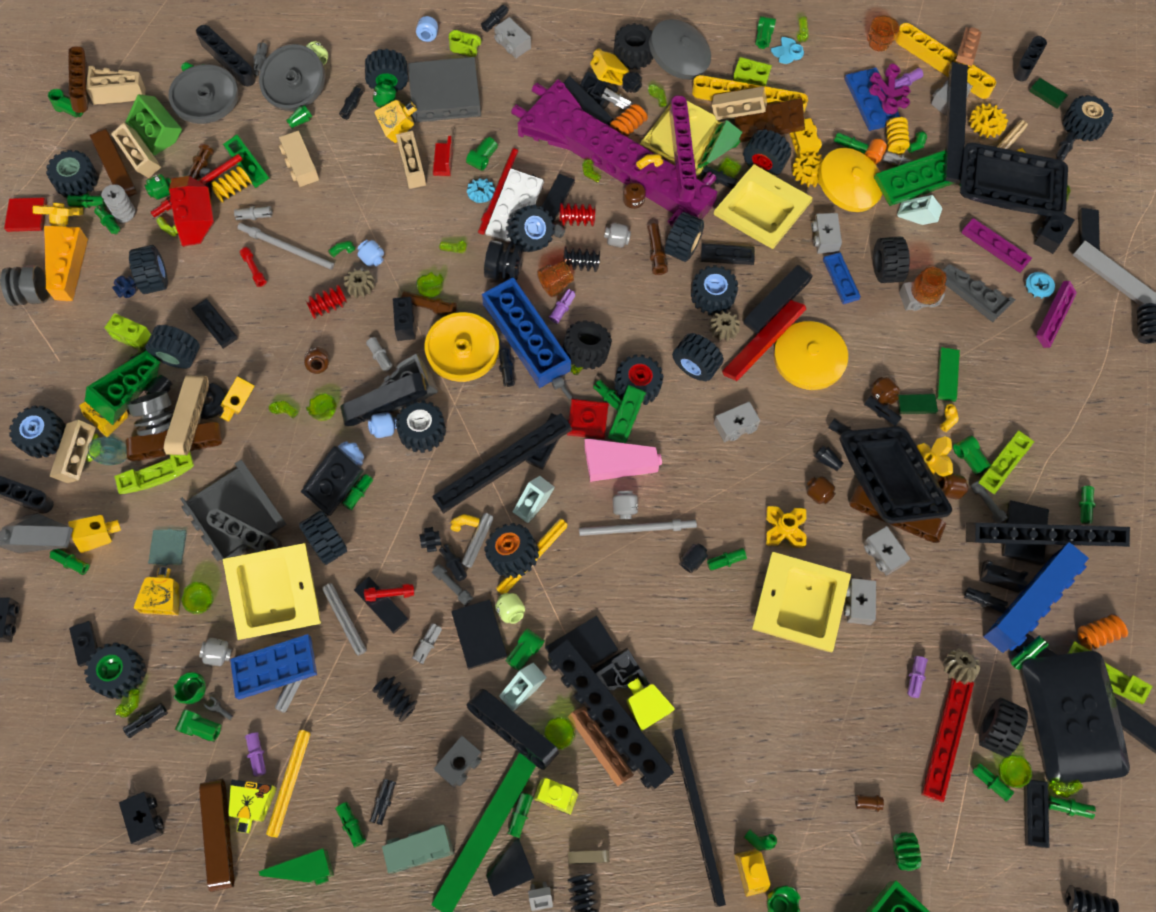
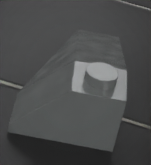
[367,354,438,421]
[0,513,73,553]

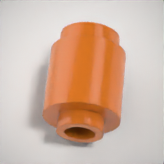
[865,139,887,165]

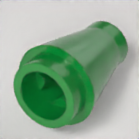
[286,105,312,129]

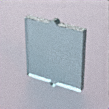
[148,528,187,566]

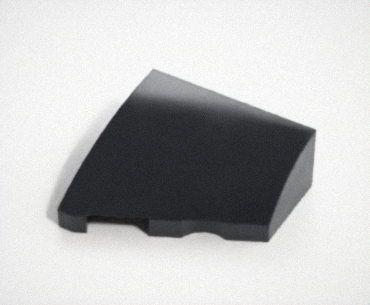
[580,71,618,109]
[593,648,650,690]
[486,838,535,897]

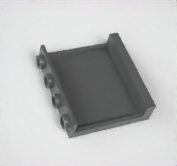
[408,57,481,123]
[180,460,287,562]

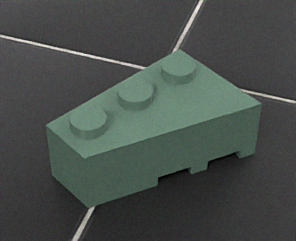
[382,824,454,874]

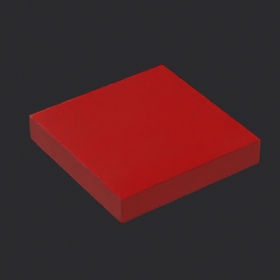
[4,198,47,232]
[567,399,609,440]

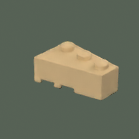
[86,66,146,105]

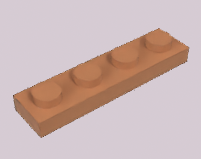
[956,27,982,66]
[568,706,634,787]

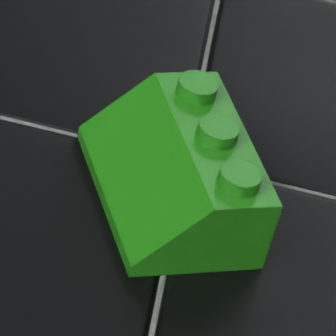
[125,94,182,155]

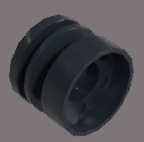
[484,240,523,281]

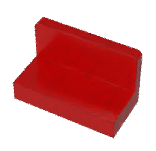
[433,136,453,176]

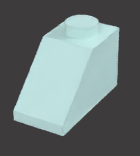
[897,195,942,225]
[513,476,555,523]
[499,663,547,711]

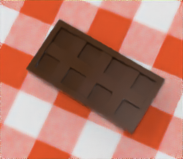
[735,98,805,142]

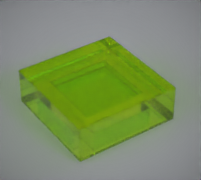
[718,158,741,178]

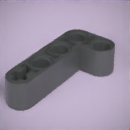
[207,509,282,553]

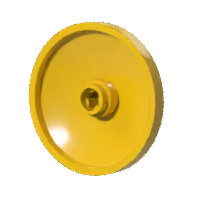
[818,148,883,212]
[425,312,499,382]
[774,321,848,390]

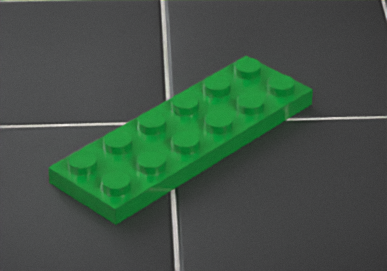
[874,150,955,206]

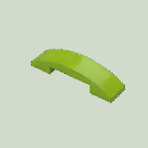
[978,430,1035,494]
[114,451,194,494]
[1067,641,1153,704]

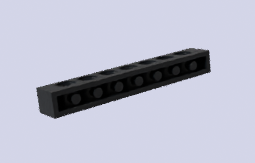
[966,522,1130,547]
[547,639,675,790]

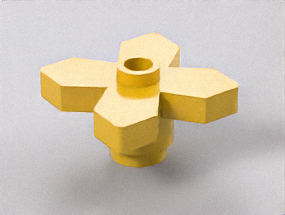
[33,203,83,227]
[916,436,953,477]
[766,506,806,548]

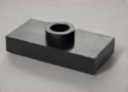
[69,621,98,667]

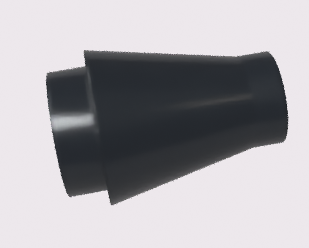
[814,445,844,472]

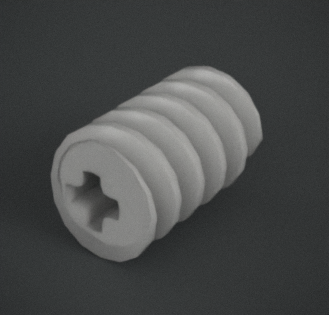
[101,184,135,223]

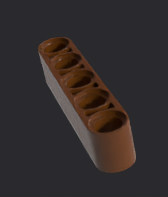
[68,46,88,113]
[90,128,138,197]
[125,422,222,461]
[849,486,946,543]
[199,778,235,892]

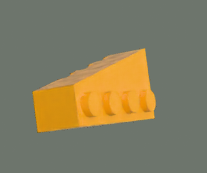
[44,226,88,301]

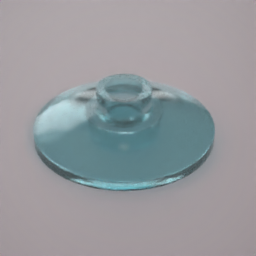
[88,437,127,465]

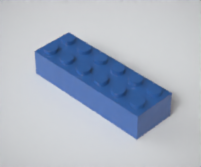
[482,277,571,388]
[983,542,1089,653]

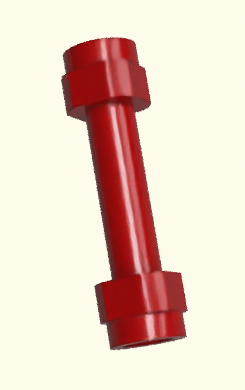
[239,247,267,287]
[364,583,414,602]

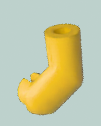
[636,154,663,169]
[940,404,958,432]
[450,514,480,532]

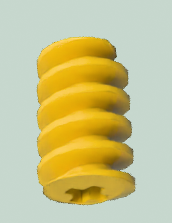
[886,117,910,156]
[212,166,252,203]

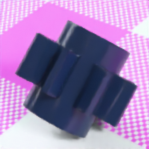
[112,276,137,298]

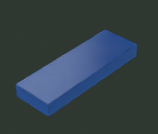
[823,252,861,304]

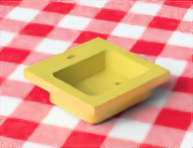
[640,101,722,179]
[714,164,813,249]
[223,543,321,640]
[752,552,851,653]

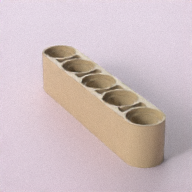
[164,375,209,455]

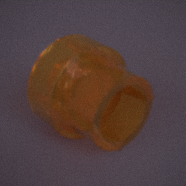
[867,15,899,52]
[537,261,574,298]
[911,267,947,305]

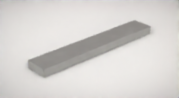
[1073,241,1156,305]

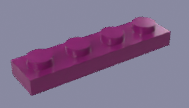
[961,218,1032,273]
[1036,281,1077,348]

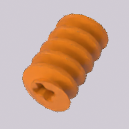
[610,104,648,137]
[1077,614,1128,651]

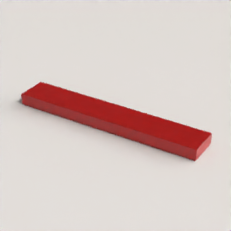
[722,300,806,381]
[921,678,974,803]

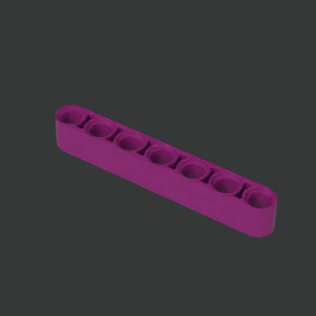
[669,95,697,202]

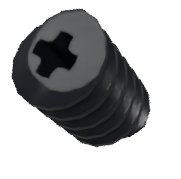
[563,247,600,272]
[1137,303,1156,344]
[372,676,418,722]
[567,874,599,912]
[1065,885,1119,912]

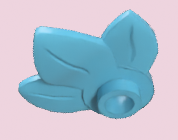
[771,37,804,64]

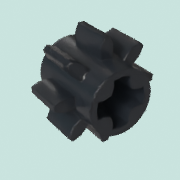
[622,72,642,93]
[419,527,441,552]

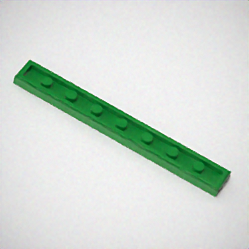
[431,753,537,912]

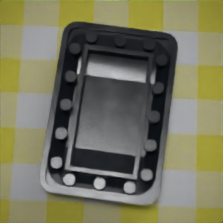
[960,143,1068,217]
[839,426,952,524]
[1021,651,1130,786]

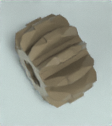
[344,268,375,299]
[709,310,740,342]
[943,648,981,685]

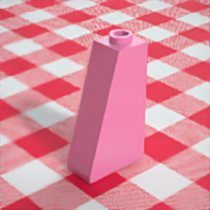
[584,439,662,482]

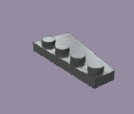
[937,264,1016,322]

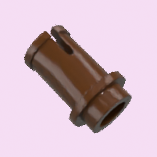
[855,794,884,812]

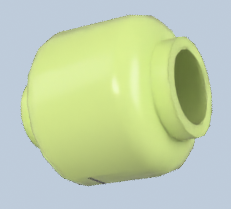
[306,41,328,65]
[495,593,525,624]

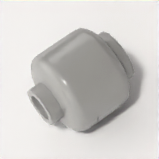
[604,223,631,248]
[613,491,638,519]
[199,638,232,667]

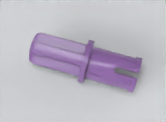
[894,68,923,90]
[549,289,575,324]
[907,656,928,698]
[245,732,266,777]

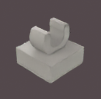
[528,882,553,911]

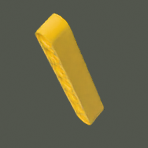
[895,23,996,99]
[692,75,808,113]

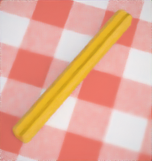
[496,519,567,595]
[266,730,310,838]

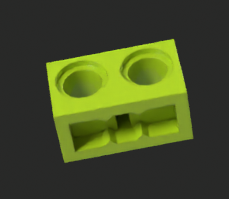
[733,57,772,87]
[104,313,151,350]

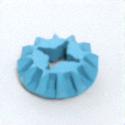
[467,178,495,203]
[1025,272,1055,299]

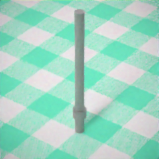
[238,223,334,270]
[579,519,697,536]

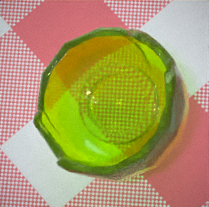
[416,272,444,298]
[306,393,337,421]
[181,582,214,615]
[544,717,576,750]
[998,755,1032,788]

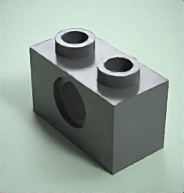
[434,736,482,788]

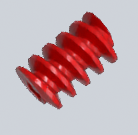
[560,203,595,227]
[305,285,347,319]

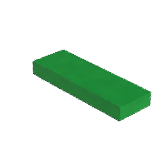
[937,347,960,402]
[608,385,647,444]

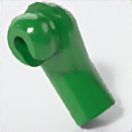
[907,131,927,153]

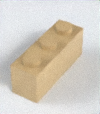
[712,87,767,120]
[111,123,161,178]
[278,131,319,187]
[396,131,426,189]
[50,420,96,483]

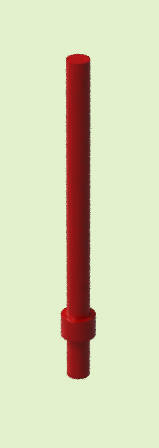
[478,148,518,235]
[151,154,243,218]

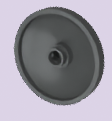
[649,19,711,79]
[259,44,325,111]
[168,65,239,124]

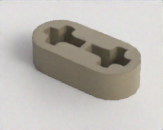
[568,850,610,864]

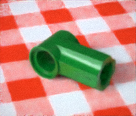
[755,16,776,49]
[48,89,84,118]
[466,137,498,171]
[953,435,991,475]
[505,628,545,671]
[175,709,222,742]

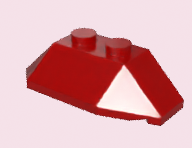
[169,176,214,247]

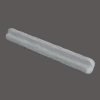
[322,583,367,655]

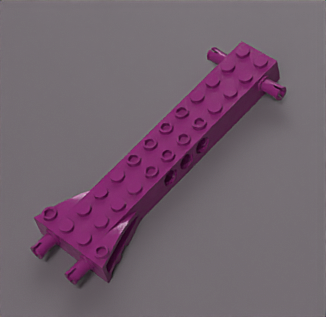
[511,79,717,226]

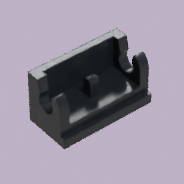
[979,560,1028,593]

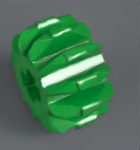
[893,832,922,871]

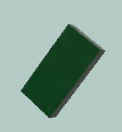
[1029,78,1068,109]
[897,394,938,414]

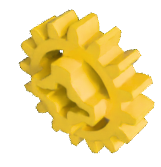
[969,103,1008,138]
[792,152,823,188]

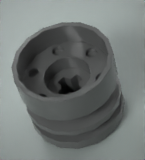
[0,265,48,306]
[127,391,174,436]

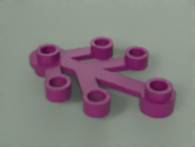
[869,63,911,114]

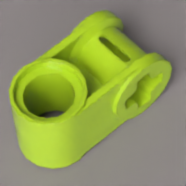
[449,30,481,57]

